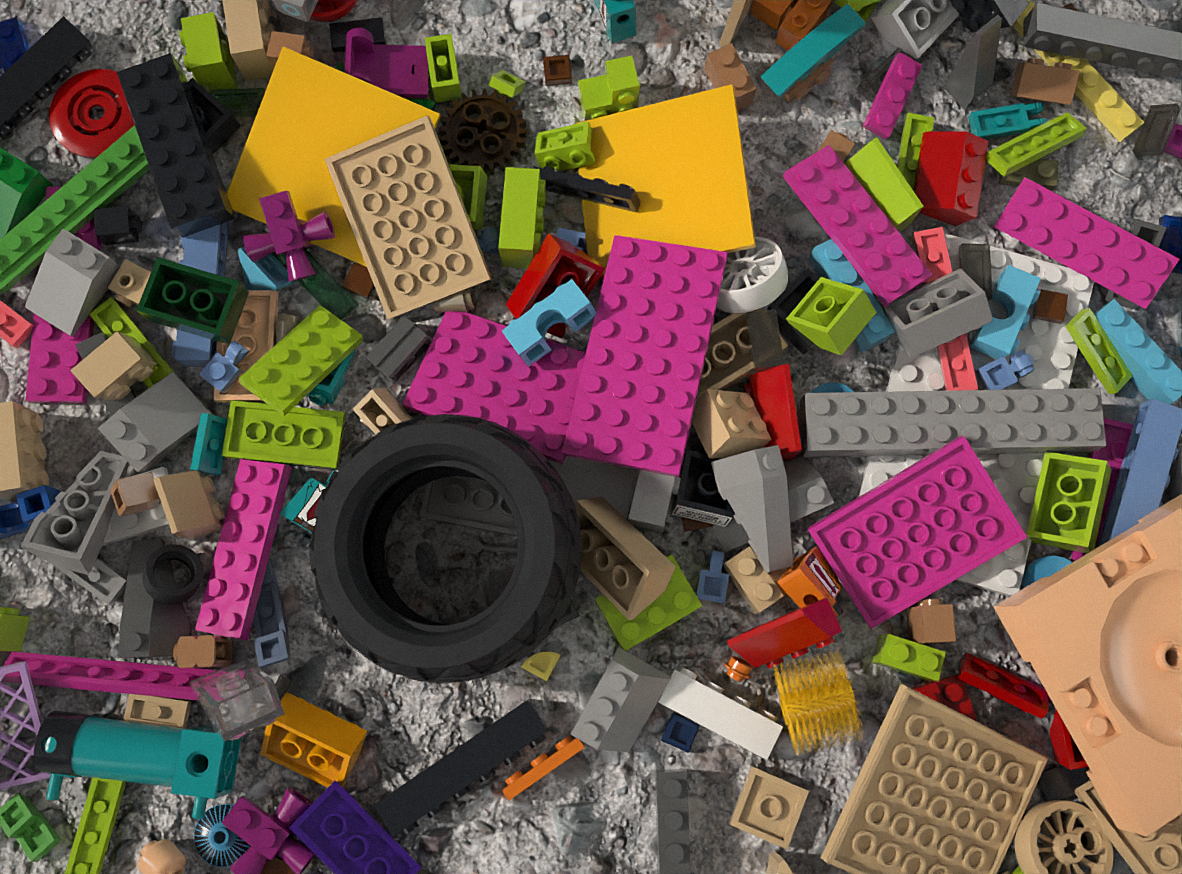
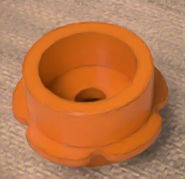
[724,656,753,682]

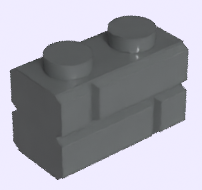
[365,316,431,384]

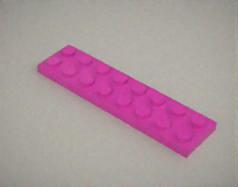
[25,187,102,404]

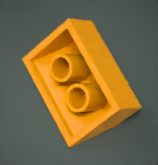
[260,692,367,788]

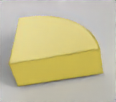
[521,651,561,681]

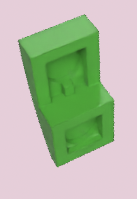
[0,793,61,862]

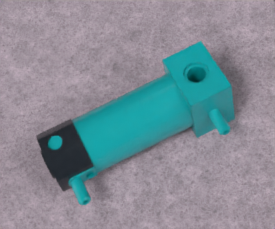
[33,710,243,819]

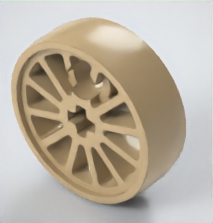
[1014,800,1113,874]

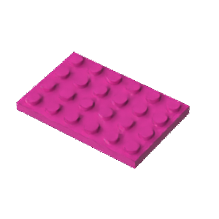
[402,311,586,464]
[807,435,1027,629]

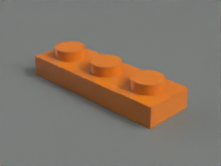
[502,735,585,801]

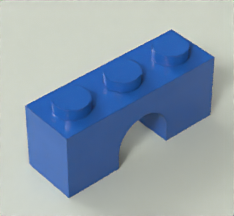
[0,485,60,540]

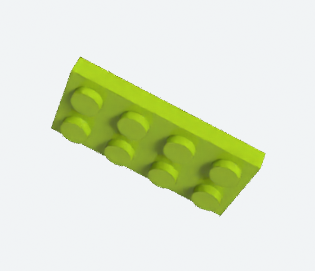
[239,305,363,416]
[222,400,346,470]

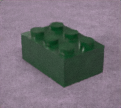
[136,257,249,345]

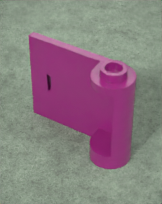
[345,28,428,98]

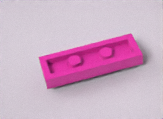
[862,52,922,140]

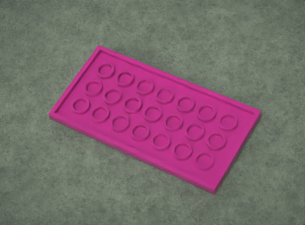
[562,235,728,478]

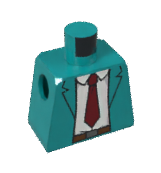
[594,0,636,44]
[280,470,337,533]

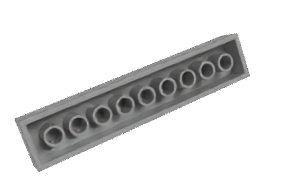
[800,388,1106,457]

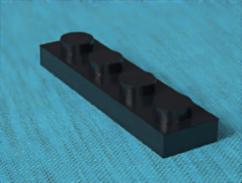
[532,166,641,213]

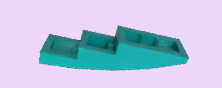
[760,3,866,99]

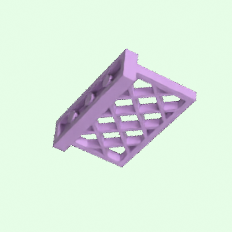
[0,661,50,790]

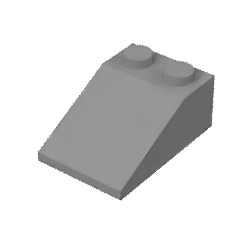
[25,229,120,337]
[98,372,213,472]

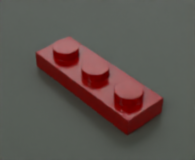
[959,652,1048,719]

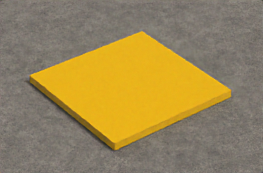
[227,47,441,267]
[573,84,756,280]

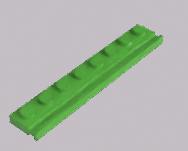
[0,125,150,294]

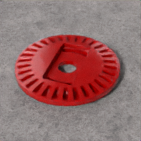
[49,69,135,159]

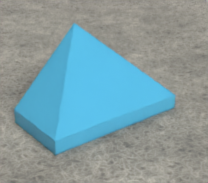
[238,246,296,291]

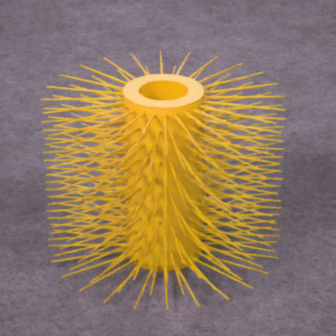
[773,650,863,755]

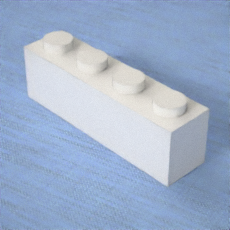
[658,667,783,760]

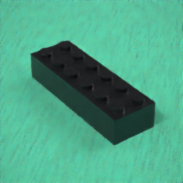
[117,53,236,238]

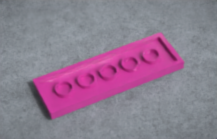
[783,145,932,308]
[994,177,1180,309]
[195,459,292,641]

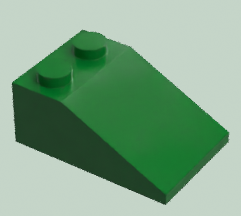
[0,148,53,239]

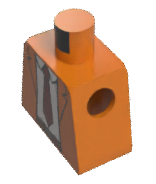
[777,546,844,618]

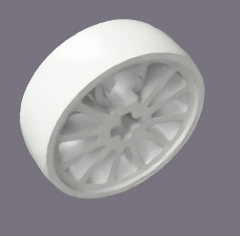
[717,237,788,313]

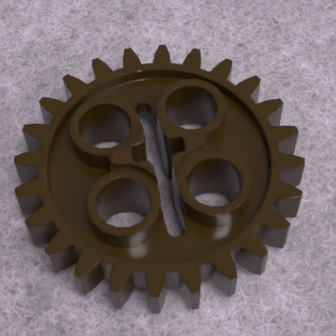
[438,88,528,175]

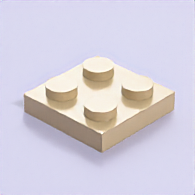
[729,766,809,849]

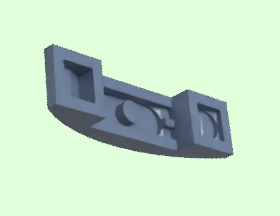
[253,556,290,669]

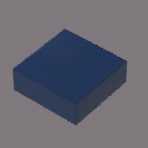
[661,713,700,753]

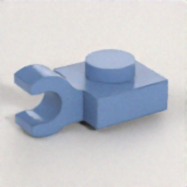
[199,340,249,393]
[696,551,730,604]

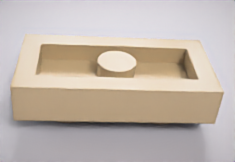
[123,694,192,728]

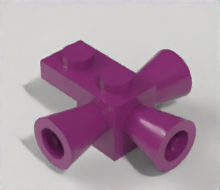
[243,190,335,282]
[222,787,315,874]

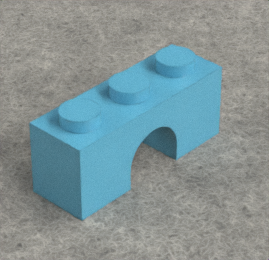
[969,265,1041,360]
[502,279,597,367]

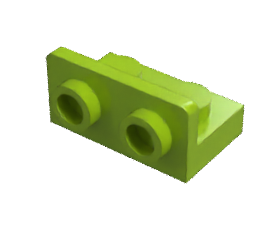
[534,121,595,172]

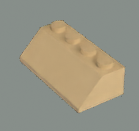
[575,497,676,620]

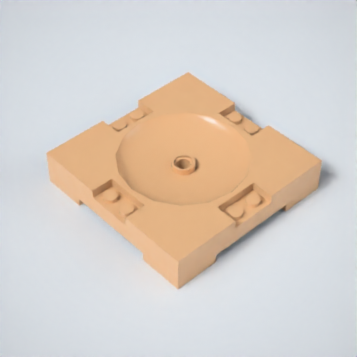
[994,494,1182,837]

